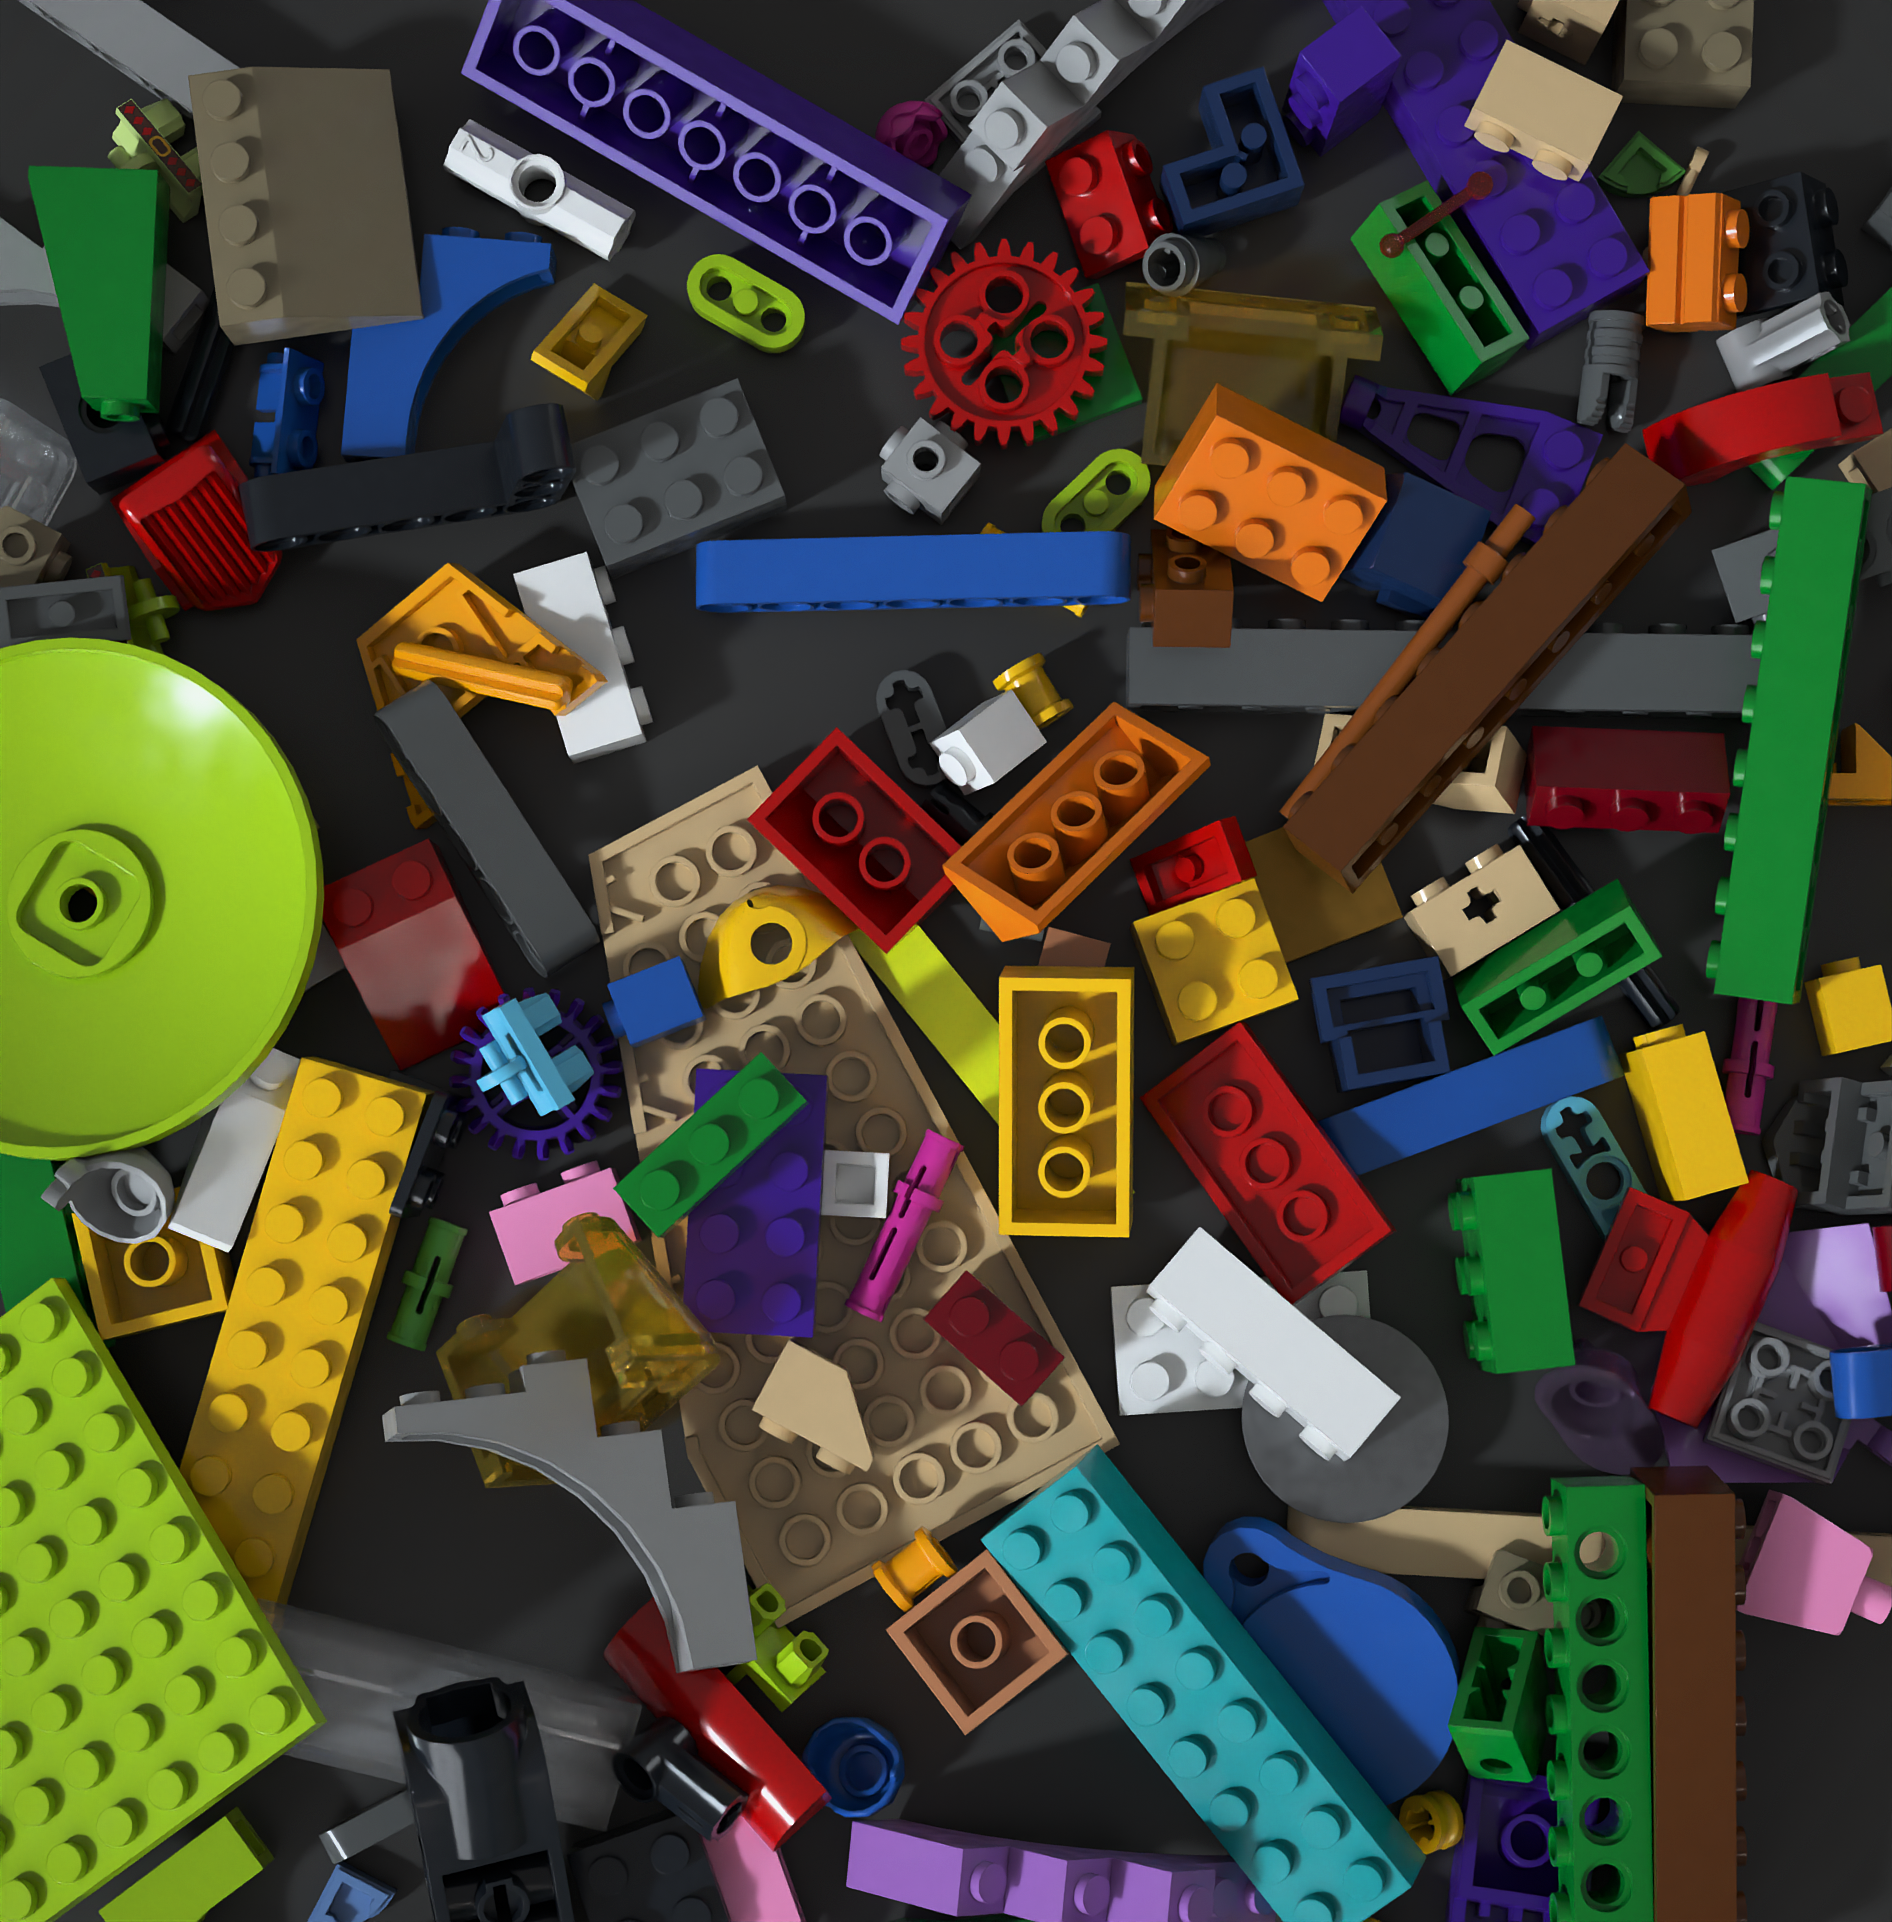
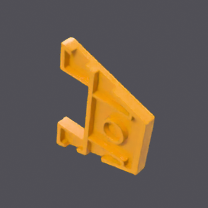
[356,563,608,829]

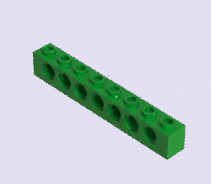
[1542,1475,1654,1922]

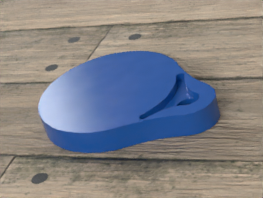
[1203,1516,1461,1805]

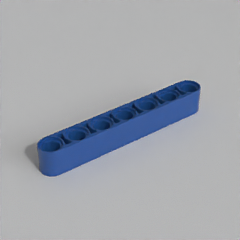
[696,531,1131,613]

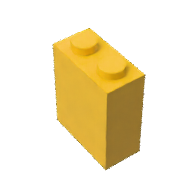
[1619,1024,1749,1202]

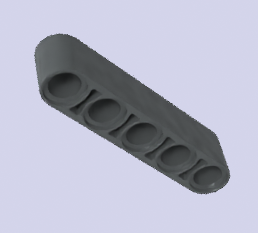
[373,679,600,978]

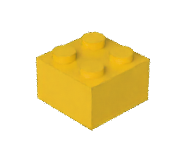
[1129,878,1299,1047]
[71,1187,235,1340]

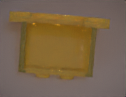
[1123,282,1383,466]

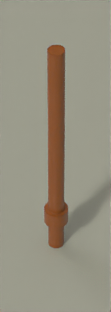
[1279,504,1536,819]

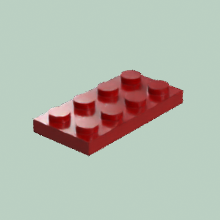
[1140,1021,1396,1306]

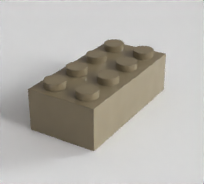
[1611,0,1754,109]

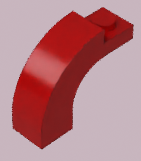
[1642,372,1884,486]

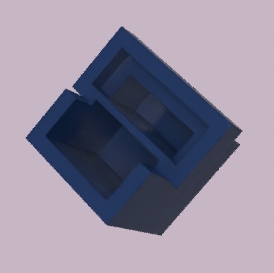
[1339,472,1492,621]
[1309,956,1450,1093]

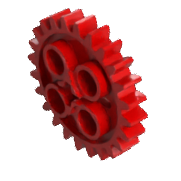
[901,239,1107,449]

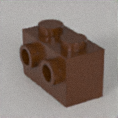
[1137,527,1234,648]

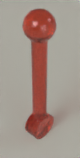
[1379,172,1493,258]

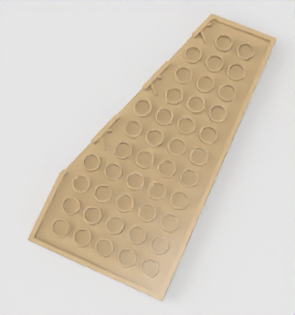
[588,765,1120,1628]

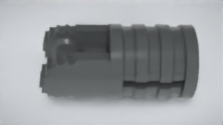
[1577,310,1646,434]

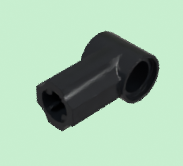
[611,1716,749,1841]

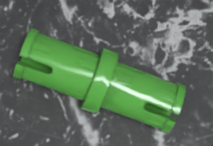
[386,1216,468,1351]

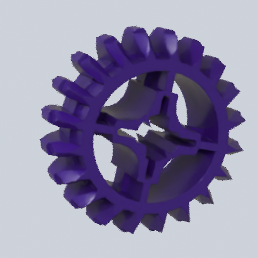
[449,987,623,1161]

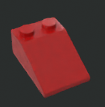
[322,838,506,1071]

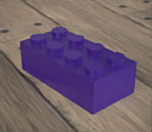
[681,1068,829,1338]

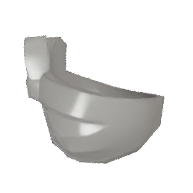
[41,1147,175,1244]

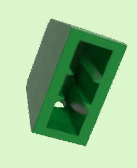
[1448,1626,1550,1783]

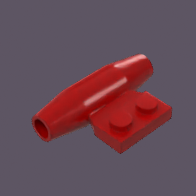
[1576,1170,1799,1429]

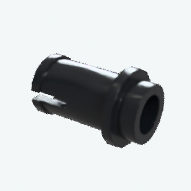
[921,781,994,847]

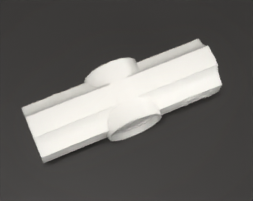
[443,119,636,262]

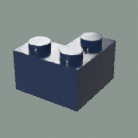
[1159,66,1305,237]

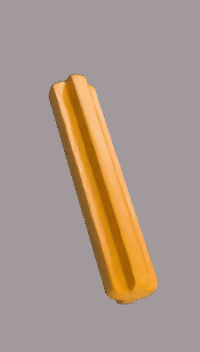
[391,642,573,710]

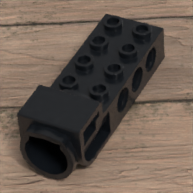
[392,1677,575,1922]

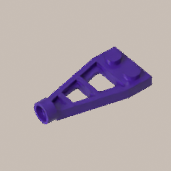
[1336,374,1603,546]

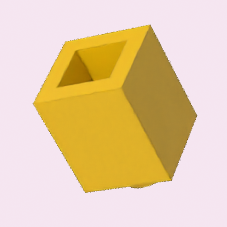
[1804,957,1892,1056]

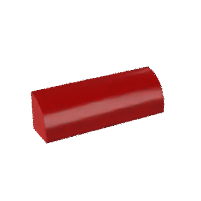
[603,1597,832,1852]

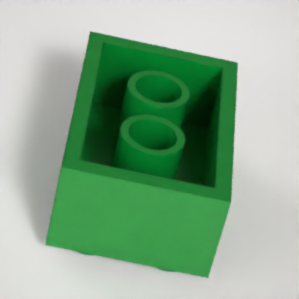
[1448,1168,1576,1374]

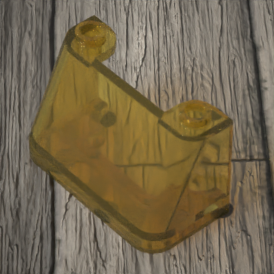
[436,1212,721,1488]

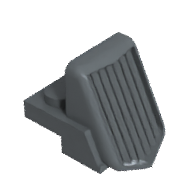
[1762,1077,1892,1217]

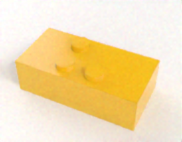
[999,966,1134,1238]

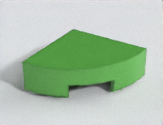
[1596,131,1686,198]

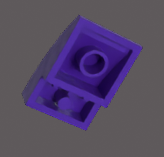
[1444,1774,1600,1922]

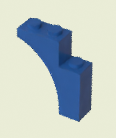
[341,227,557,463]

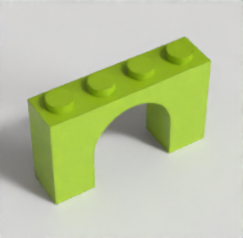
[98,1807,275,1922]

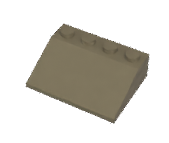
[188,67,424,346]

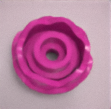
[875,101,948,168]

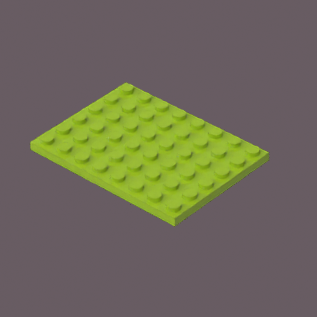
[0,1277,328,1922]

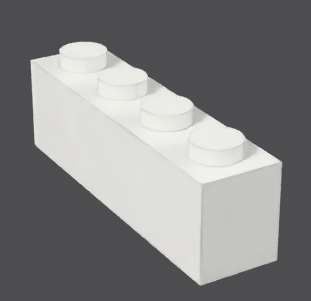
[1146,1227,1401,1461]

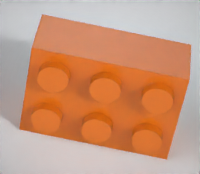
[1154,383,1387,602]

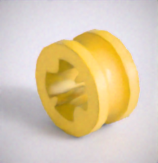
[1399,1790,1464,1854]

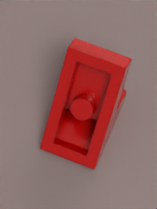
[1130,816,1257,915]

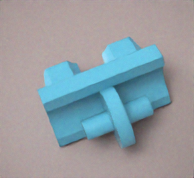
[476,993,594,1116]

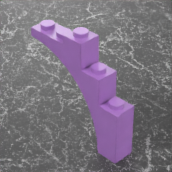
[846,1819,1276,1922]

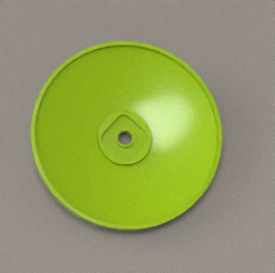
[0,637,324,1161]

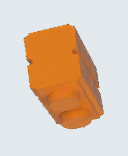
[1646,193,1750,333]

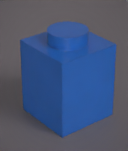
[602,956,707,1048]

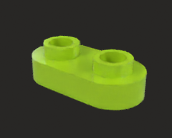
[687,254,806,353]
[1041,449,1151,533]

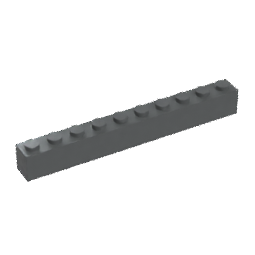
[1126,618,1761,720]

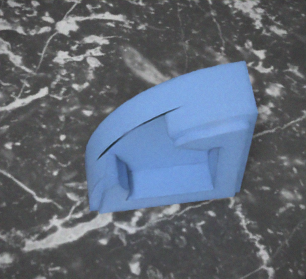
[307,1861,397,1922]

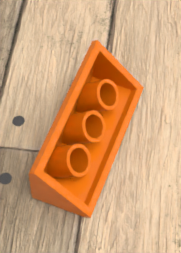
[942,702,1211,942]

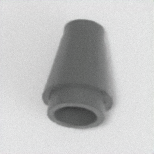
[1142,233,1227,297]

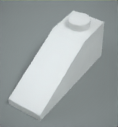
[168,1048,300,1252]

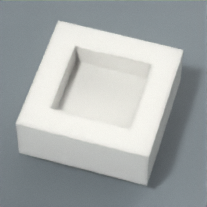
[821,1150,890,1218]

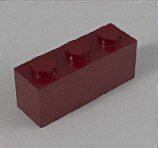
[1524,726,1731,834]

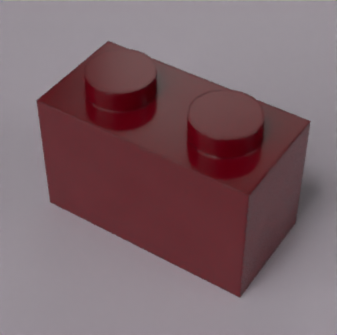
[923,1270,1065,1407]

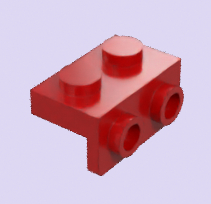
[1045,130,1173,279]

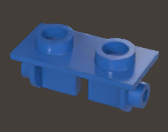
[249,348,325,478]

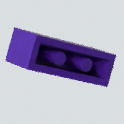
[1282,5,1402,157]

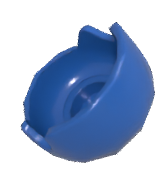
[801,1717,905,1817]

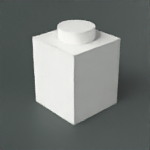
[929,689,1047,795]

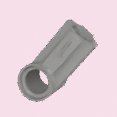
[1716,292,1850,393]

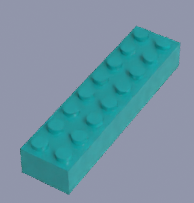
[981,1444,1426,1922]

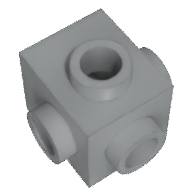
[879,417,981,525]

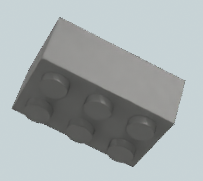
[571,378,788,579]

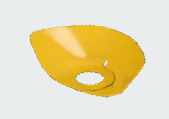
[698,885,859,1009]

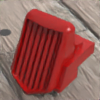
[110,429,283,611]

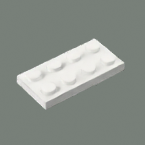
[1110,1270,1370,1416]

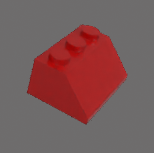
[747,727,961,955]

